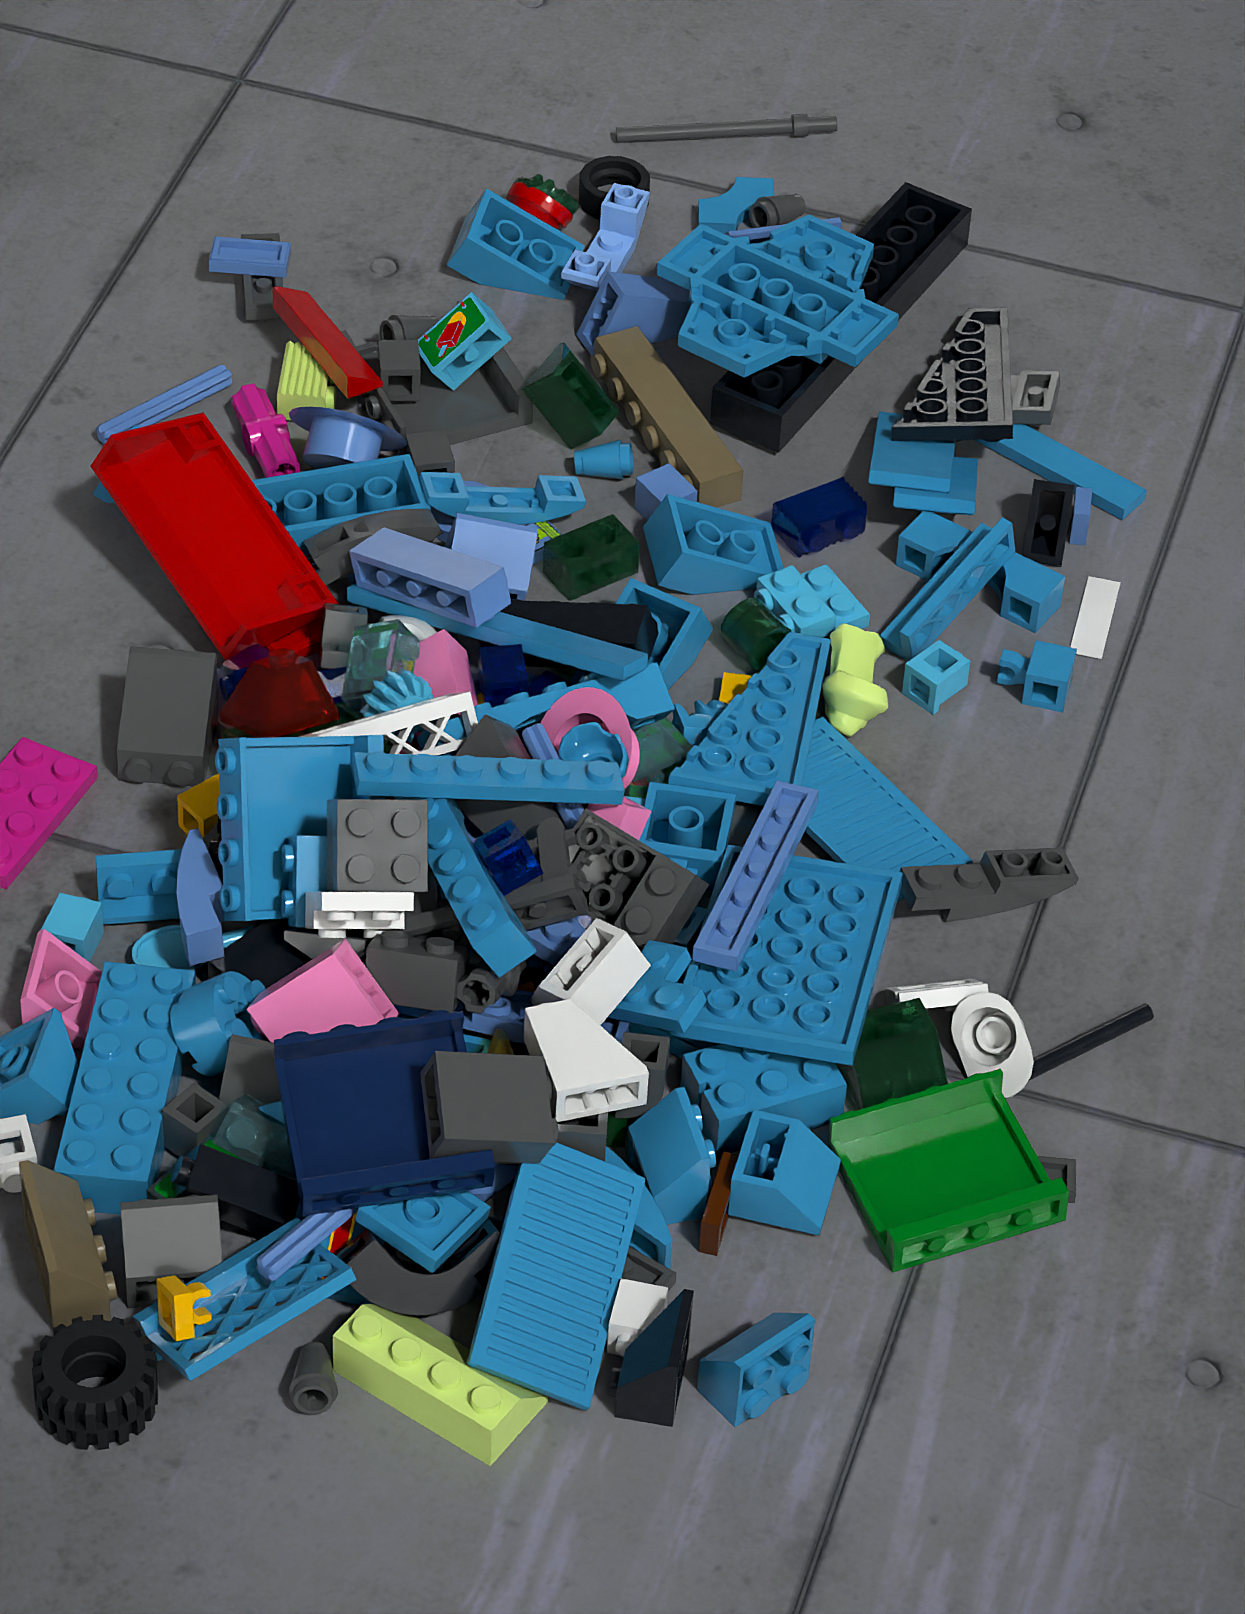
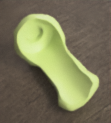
[822,623,888,737]

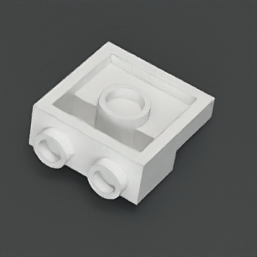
[305,892,414,938]

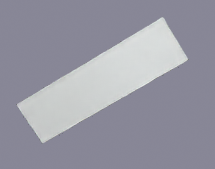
[1070,576,1121,659]

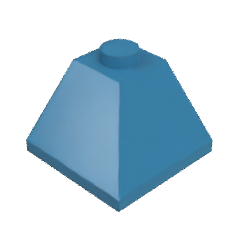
[0,1008,79,1125]

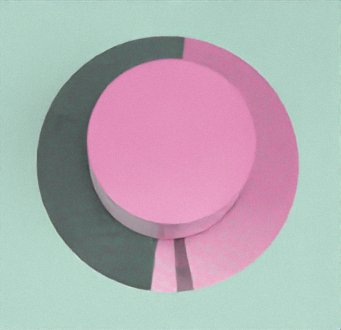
[541,687,640,789]

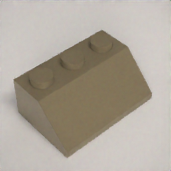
[19,1160,117,1328]

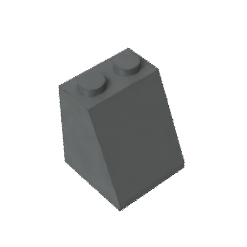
[117,646,218,786]

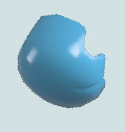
[558,722,629,778]

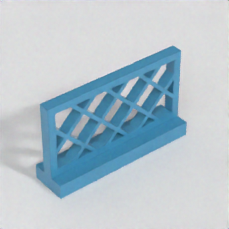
[133,1217,357,1381]

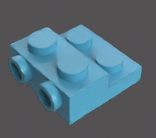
[754,564,870,639]

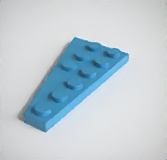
[668,632,831,806]

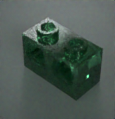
[543,514,640,601]

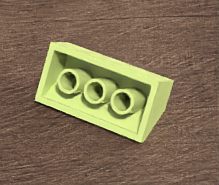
[333,1304,548,1466]

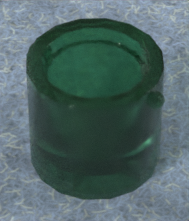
[720,598,792,671]

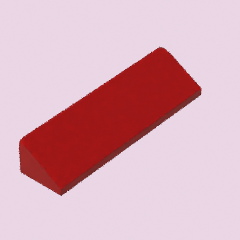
[272,286,383,399]

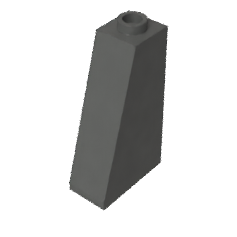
[455,714,567,877]

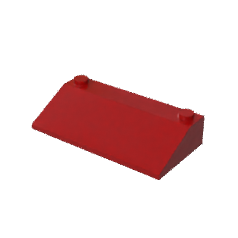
[90,412,339,661]

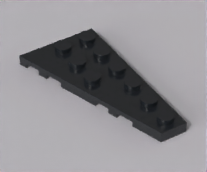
[892,307,1013,443]

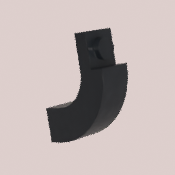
[336,1219,501,1315]

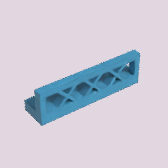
[879,517,1016,661]

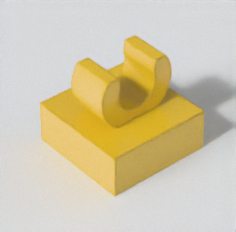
[156,1275,212,1341]

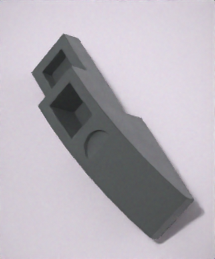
[304,509,443,585]
[899,847,1079,921]

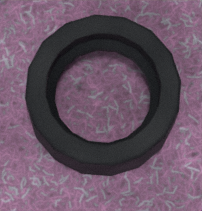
[579,156,650,220]

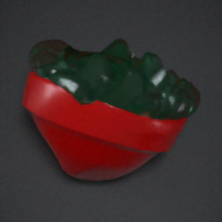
[506,174,579,230]

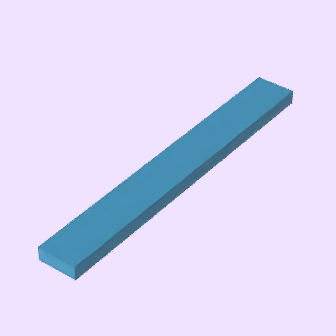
[347,584,648,681]

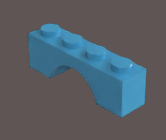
[896,511,1065,633]

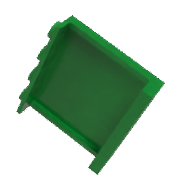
[828,1068,1069,1273]

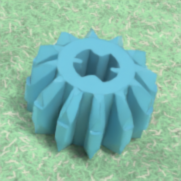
[360,668,434,743]

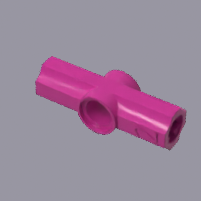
[232,383,300,478]

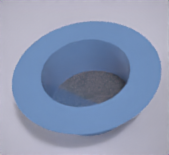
[289,407,407,469]

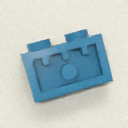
[95,849,182,925]

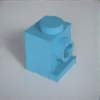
[902,640,971,715]

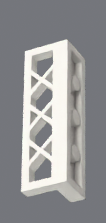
[299,691,478,755]

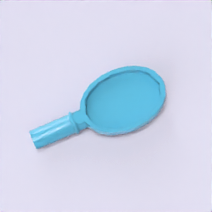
[132,925,254,970]

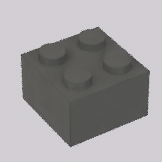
[327,799,428,892]

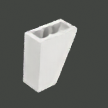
[524,999,649,1122]

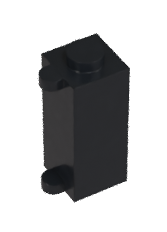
[171,1144,300,1237]

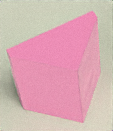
[20,929,102,1049]

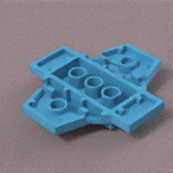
[657,214,899,377]

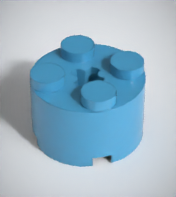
[170,971,270,1077]

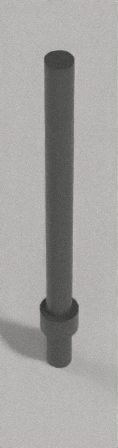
[616,114,837,142]

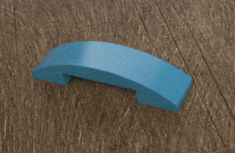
[419,472,586,525]

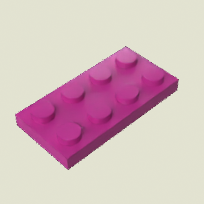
[0,737,98,890]

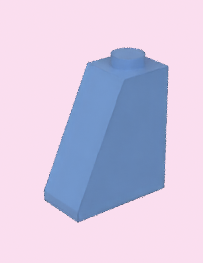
[576,271,691,356]

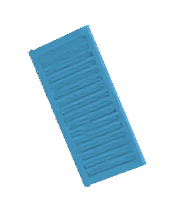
[802,717,973,902]
[466,1142,646,1411]

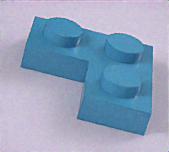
[609,940,707,1033]

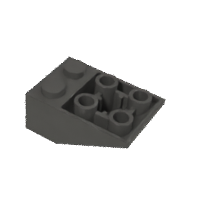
[568,808,709,949]

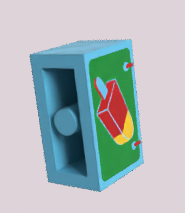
[418,292,512,391]

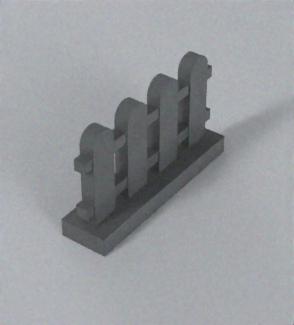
[400,817,588,946]

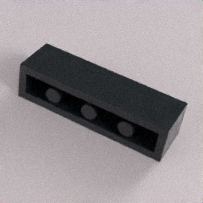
[479,599,659,669]

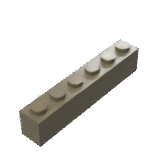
[591,326,744,508]

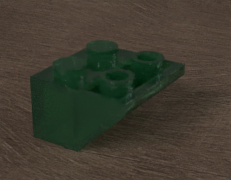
[522,342,620,450]
[835,998,948,1110]

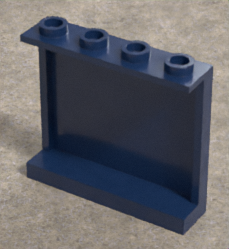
[273,1010,495,1216]

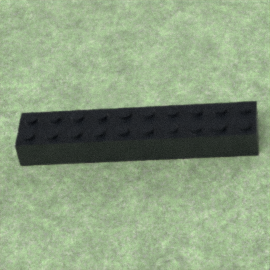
[710,182,972,453]

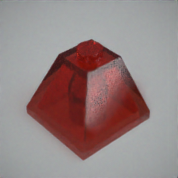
[220,648,339,738]

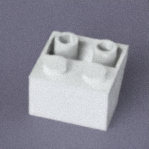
[530,918,651,1025]

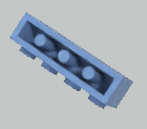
[349,528,511,627]

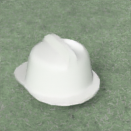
[951,992,1034,1098]

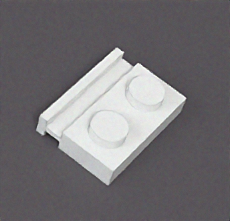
[885,979,988,1016]

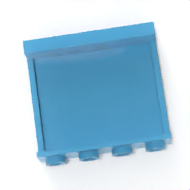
[215,735,385,921]

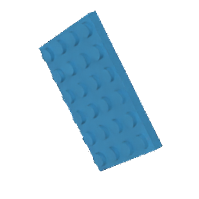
[670,845,903,1066]

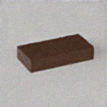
[699,1152,739,1256]

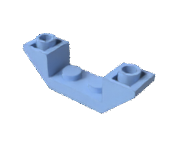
[561,183,650,292]

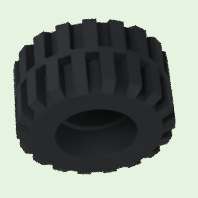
[32,1315,158,1450]

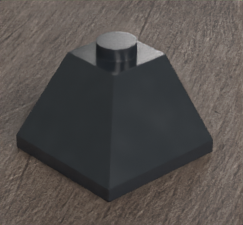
[608,1289,694,1427]

